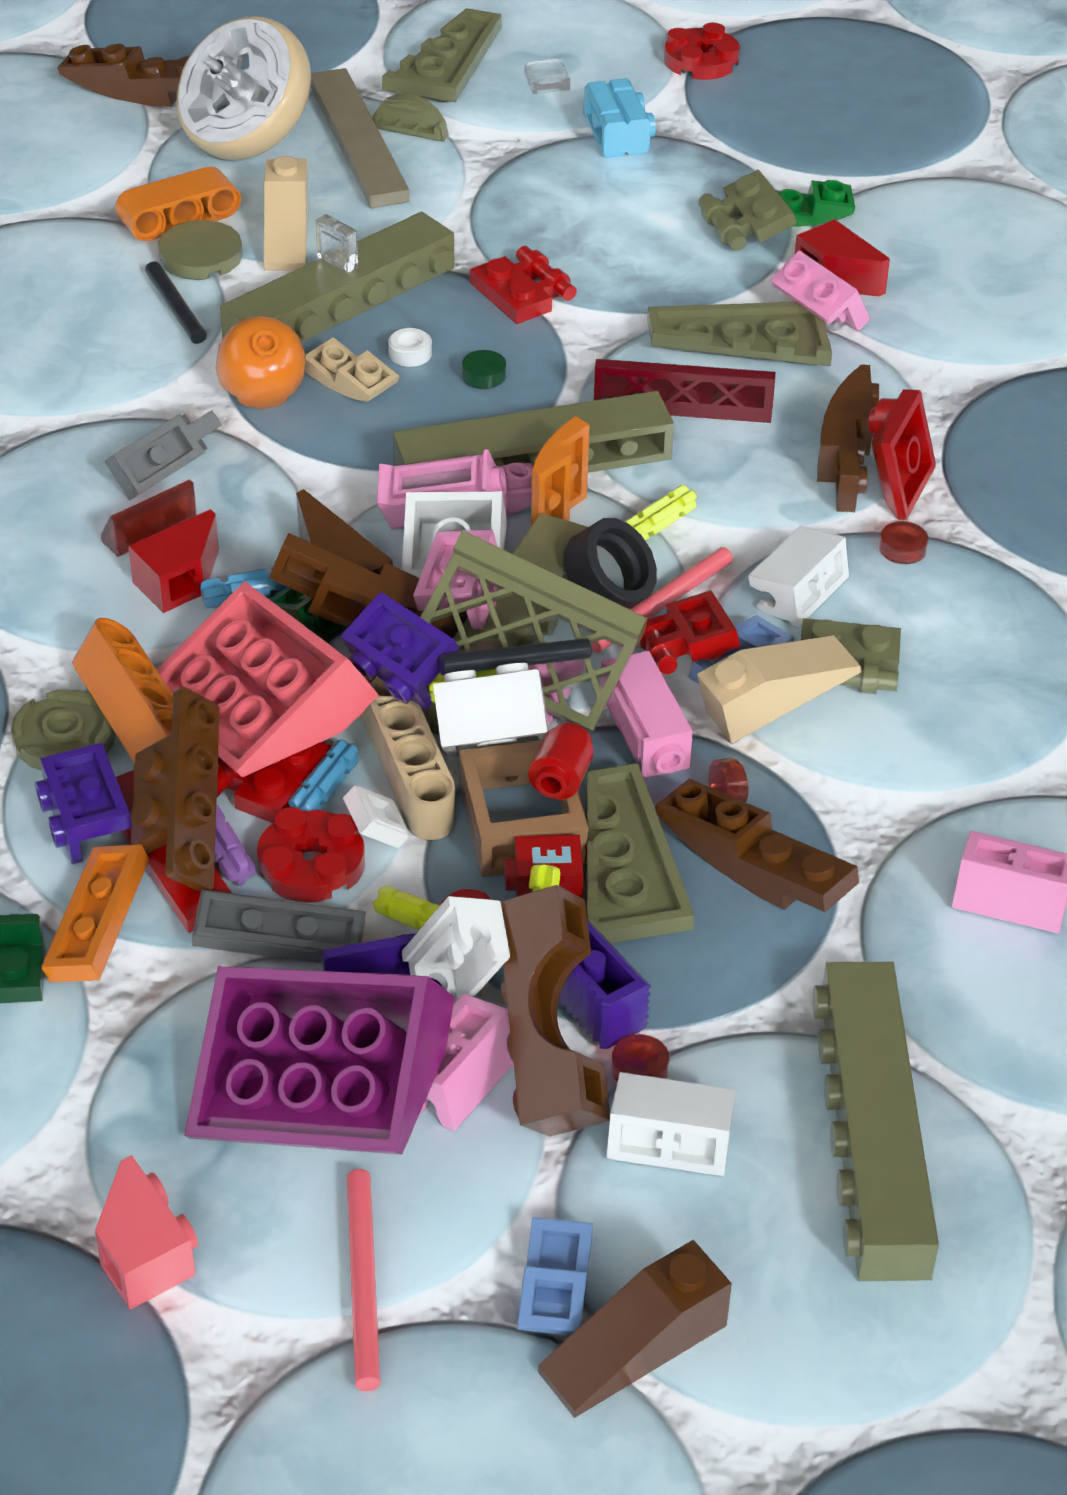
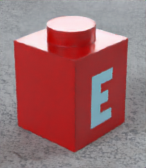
[504,835,583,898]

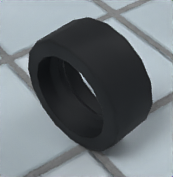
[564,518,657,609]

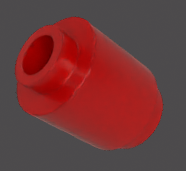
[528,723,594,800]

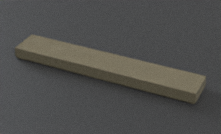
[310,68,410,208]

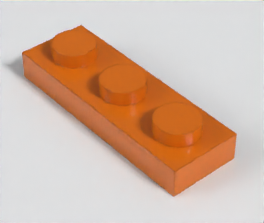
[41,844,149,982]

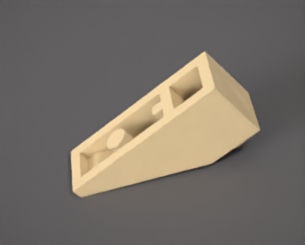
[264,156,309,271]
[697,635,861,744]

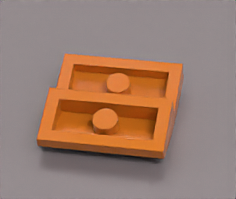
[531,416,590,526]

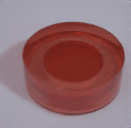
[879,521,928,564]
[708,757,749,802]
[611,1034,669,1082]

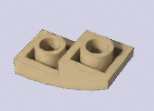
[304,337,399,402]

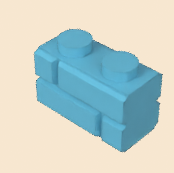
[584,78,656,158]

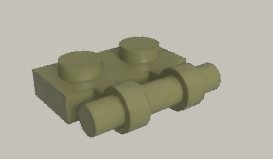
[698,169,796,251]
[801,618,901,694]

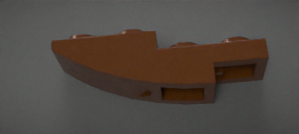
[57,44,190,107]
[817,364,879,512]
[269,533,468,638]
[655,778,859,912]

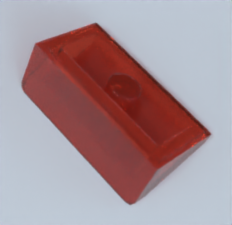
[101,479,197,557]

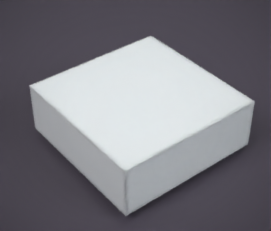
[343,785,410,848]

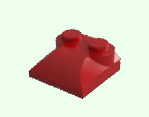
[868,389,936,520]

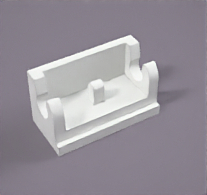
[749,525,849,627]
[402,896,510,1004]
[607,1072,736,1177]

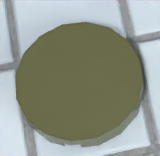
[158,220,243,280]
[11,690,115,770]

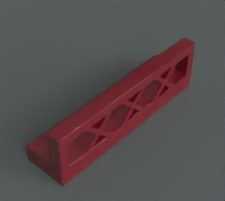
[593,359,776,423]

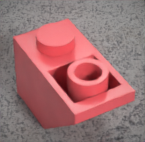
[95,1155,198,1310]

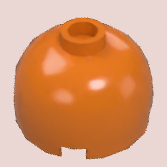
[215,316,306,409]

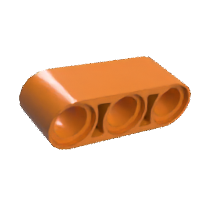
[115,166,241,241]

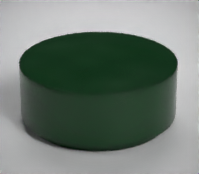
[462,350,506,389]

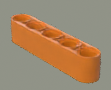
[72,617,173,763]

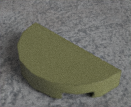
[372,93,449,142]

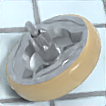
[177,16,311,160]

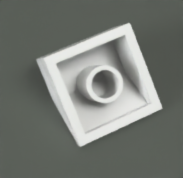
[402,491,507,578]
[433,663,549,757]

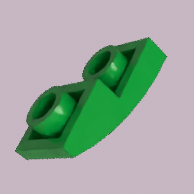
[776,180,856,227]

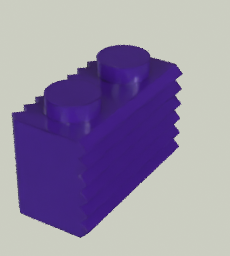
[559,919,651,1049]

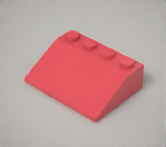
[156,581,379,777]

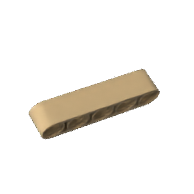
[348,650,455,840]

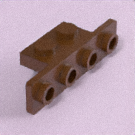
[131,687,220,892]

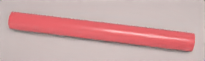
[591,547,733,653]
[347,1169,381,1391]

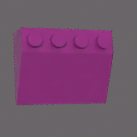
[184,966,455,1155]

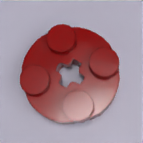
[664,22,740,80]
[257,807,365,903]

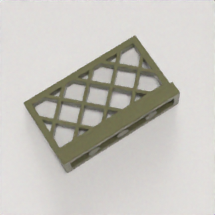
[420,530,647,733]

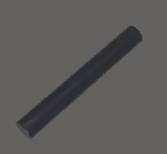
[145,261,207,344]
[438,638,592,675]

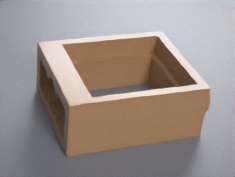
[459,740,588,877]

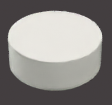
[388,328,432,367]

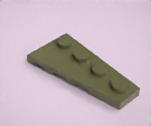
[382,8,502,102]
[647,302,832,366]
[587,763,695,944]

